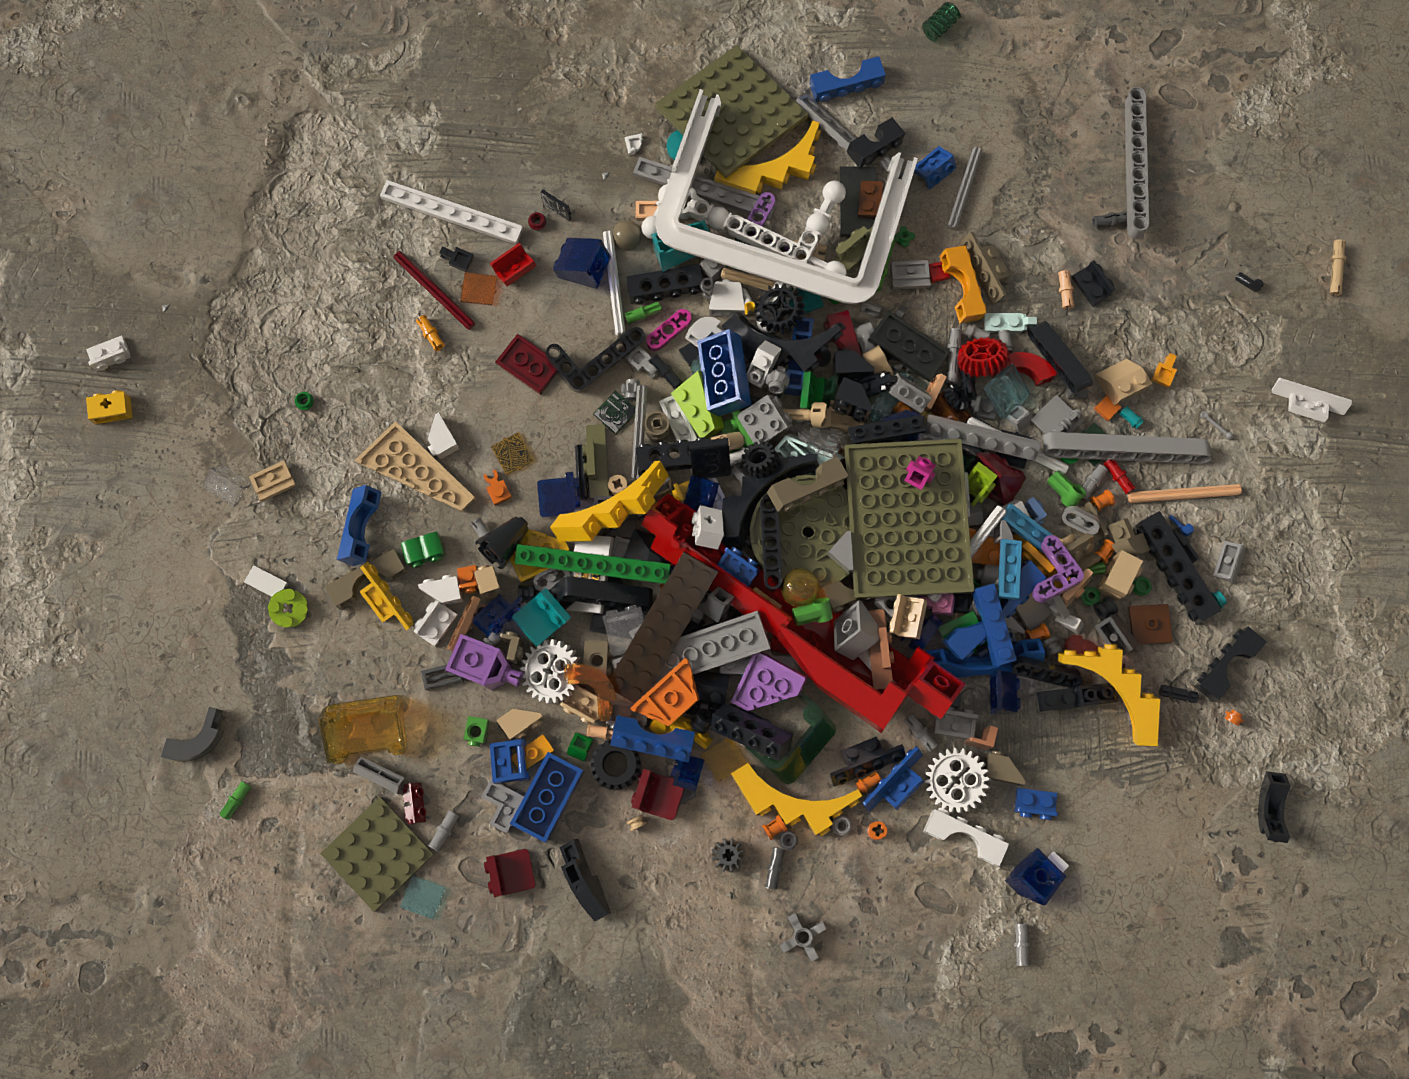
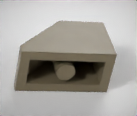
[983,751,1025,786]

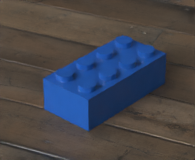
[697,329,751,416]
[510,752,585,843]

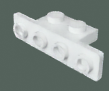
[1272,378,1352,422]

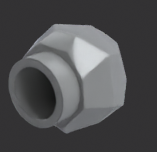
[766,367,789,394]

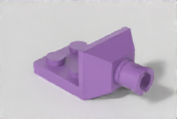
[445,634,524,690]

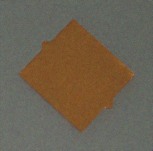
[460,272,497,306]

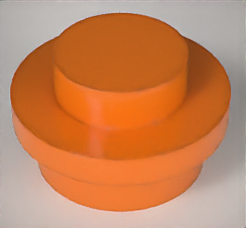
[1225,709,1244,726]

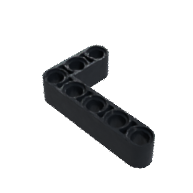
[545,327,645,392]
[550,576,653,611]

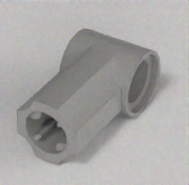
[854,322,876,354]

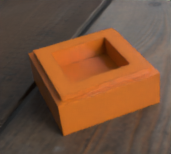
[1094,395,1121,421]

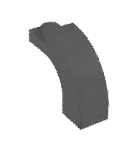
[161,707,224,762]

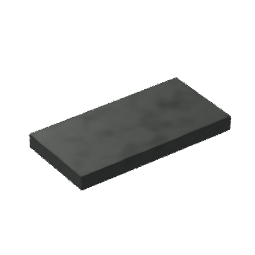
[839,166,876,237]
[868,310,950,382]

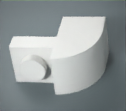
[685,317,724,347]

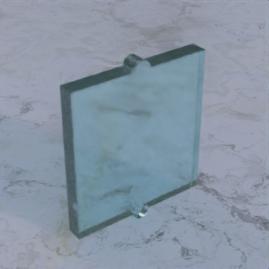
[400,875,445,920]

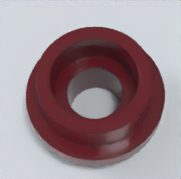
[528,212,547,231]

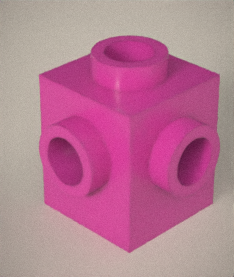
[904,456,936,490]

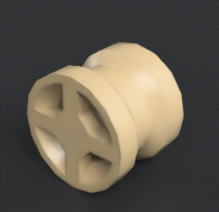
[608,475,628,495]

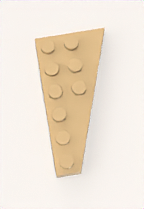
[354,421,476,512]

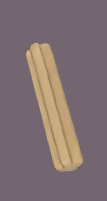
[721,267,774,291]

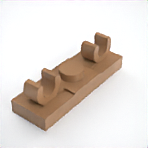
[446,596,487,652]

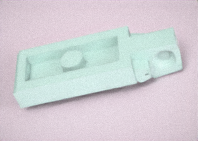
[984,313,1037,333]

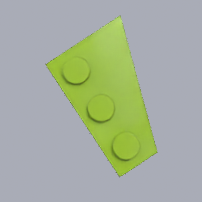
[671,371,725,439]

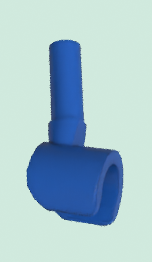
[1168,515,1194,537]

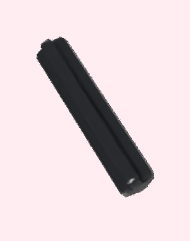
[575,444,588,500]

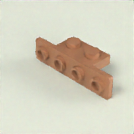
[869,609,895,690]

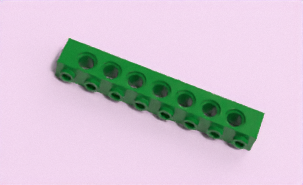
[515,544,674,584]

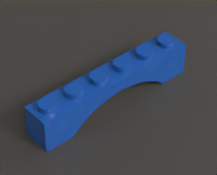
[942,560,1046,660]
[926,638,1045,678]

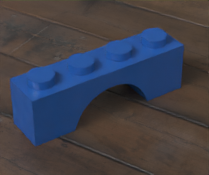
[809,56,886,102]
[784,317,814,397]
[337,485,382,566]
[972,584,1016,666]
[610,715,695,762]

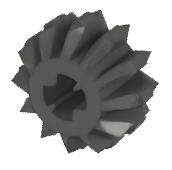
[711,838,745,872]

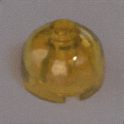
[781,568,820,607]

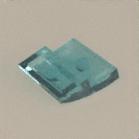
[983,364,1031,418]

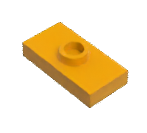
[512,734,555,771]

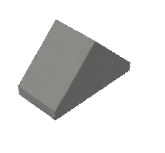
[828,531,853,573]

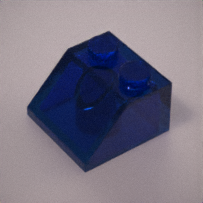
[989,670,1021,714]

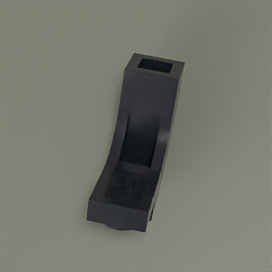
[1258,771,1291,843]

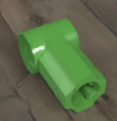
[1047,470,1086,507]
[792,597,833,626]

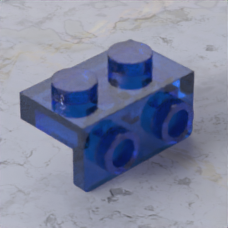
[683,476,719,512]
[671,756,705,791]

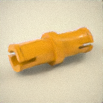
[416,315,445,351]

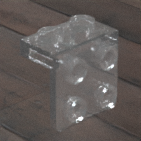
[602,605,644,656]

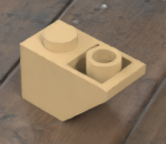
[497,709,544,740]

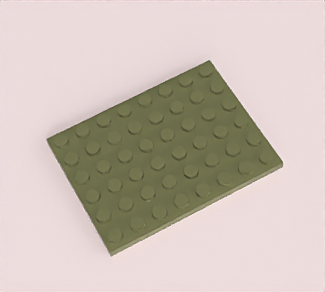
[844,439,974,599]

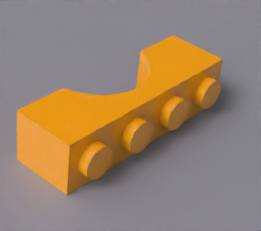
[939,245,986,324]

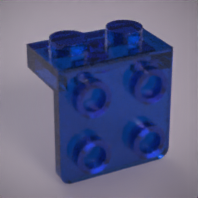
[537,472,581,518]
[472,594,522,637]

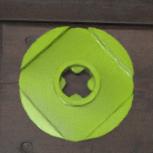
[268,589,308,628]

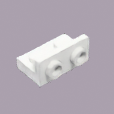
[86,335,131,371]
[414,600,458,647]

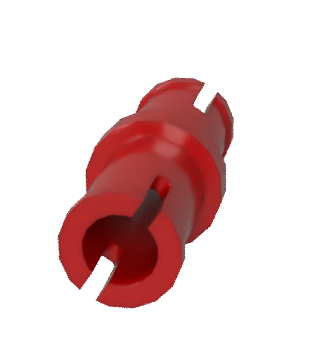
[1103,460,1136,495]

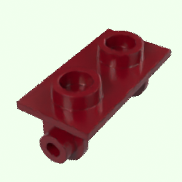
[402,782,426,825]

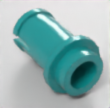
[1119,406,1144,429]

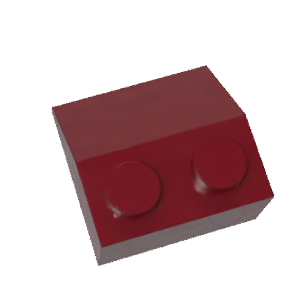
[976,452,1021,500]

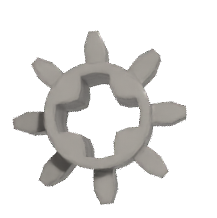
[621,379,640,401]

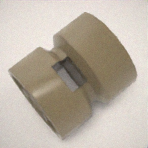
[644,411,670,442]

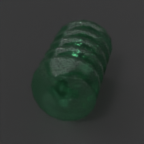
[922,2,961,42]

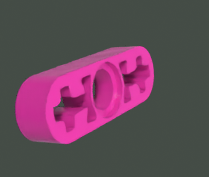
[647,309,691,351]

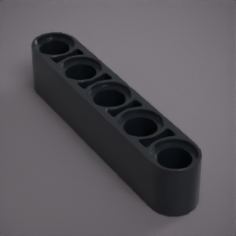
[1028,321,1093,394]
[760,495,782,592]

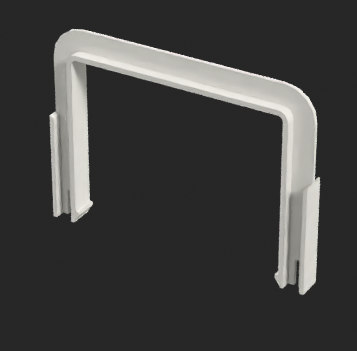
[655,89,918,305]

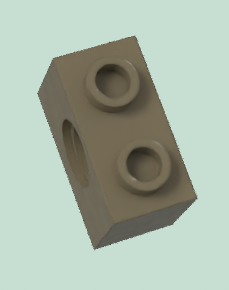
[582,640,613,683]

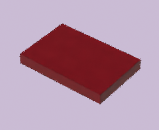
[495,333,563,395]

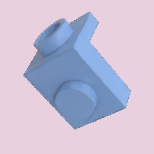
[1024,497,1047,526]

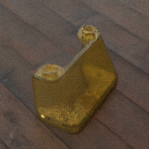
[318,695,408,764]

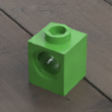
[463,716,490,747]

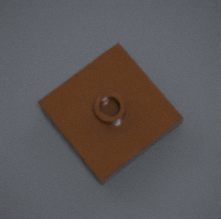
[1128,604,1173,645]

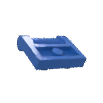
[490,739,529,784]

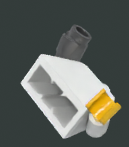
[700,278,756,317]

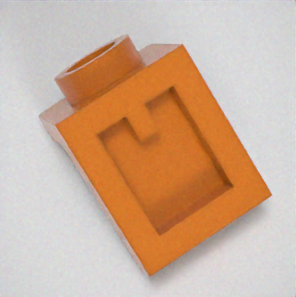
[457,565,479,594]

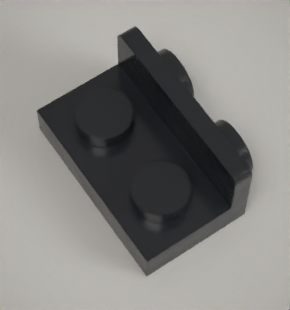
[1072,260,1115,307]

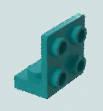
[512,588,571,646]

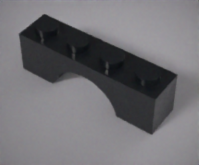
[1194,626,1267,702]

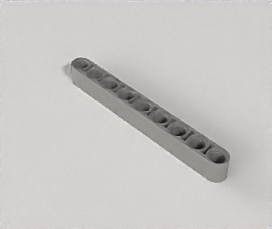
[1125,87,1149,239]
[1043,432,1211,464]

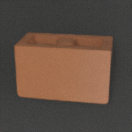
[964,726,998,750]

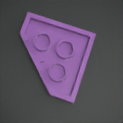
[731,652,808,711]

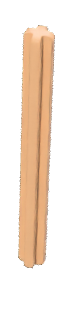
[1128,484,1242,503]

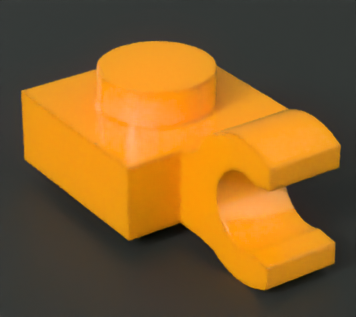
[1151,353,1177,388]

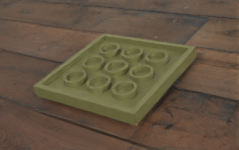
[320,797,435,912]

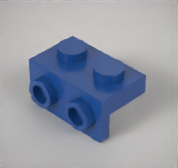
[717,547,761,587]

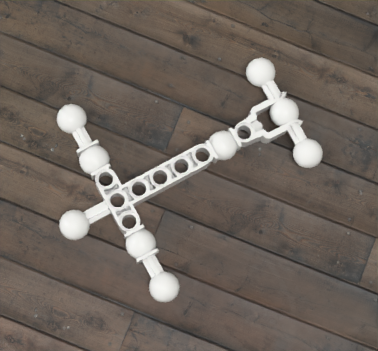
[641,179,847,334]

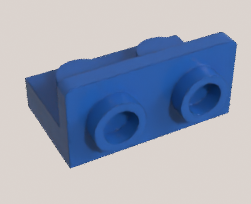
[914,146,956,189]
[1014,788,1058,820]

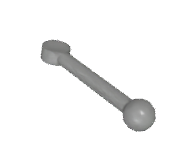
[1200,411,1233,439]

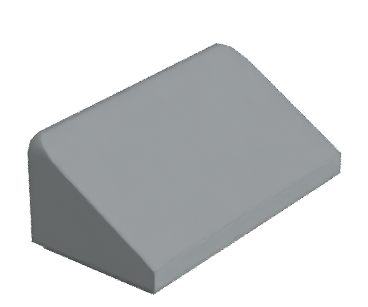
[1213,541,1246,584]

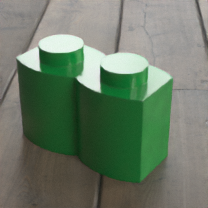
[400,531,446,569]

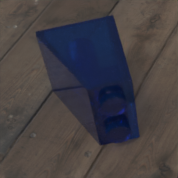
[553,238,611,289]

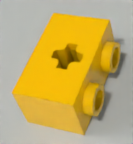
[86,390,133,425]

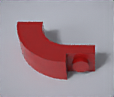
[991,352,1057,387]

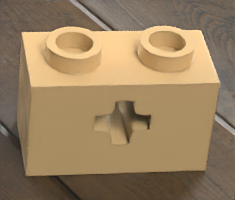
[474,565,504,600]

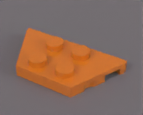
[630,658,699,726]

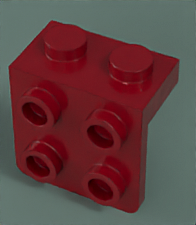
[631,769,685,820]
[484,849,536,897]

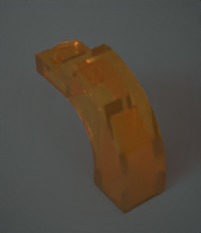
[563,662,616,721]

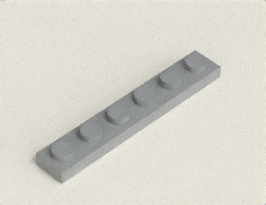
[923,414,1041,461]

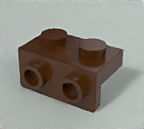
[858,181,885,218]

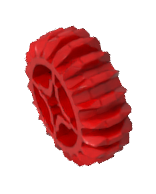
[957,336,1009,378]

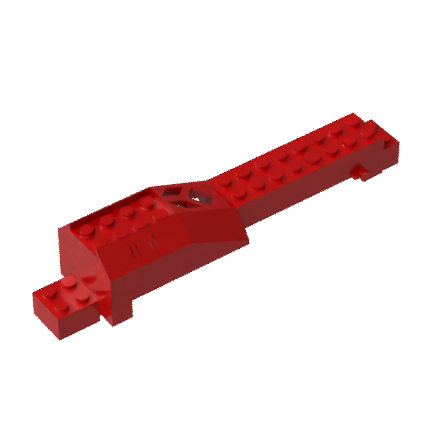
[641,494,966,733]

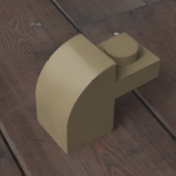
[1108,518,1150,556]

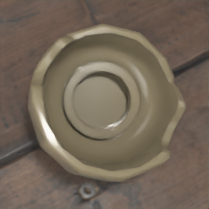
[613,220,641,250]

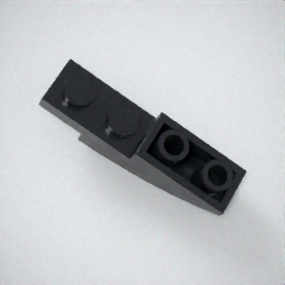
[1036,683,1117,712]
[560,839,611,921]

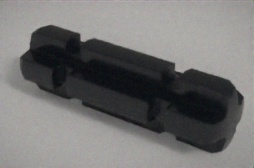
[1159,685,1199,703]

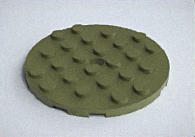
[750,475,850,591]

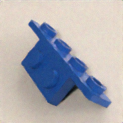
[863,746,924,812]

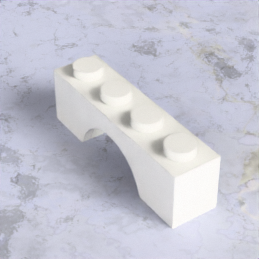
[923,808,1009,866]

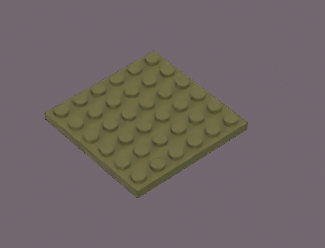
[655,45,808,178]

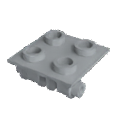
[1030,395,1083,434]

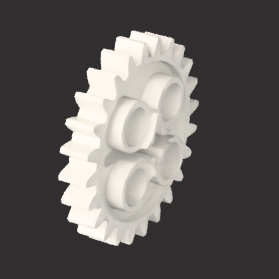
[520,639,583,703]
[925,748,991,813]

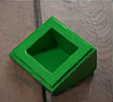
[567,732,594,761]

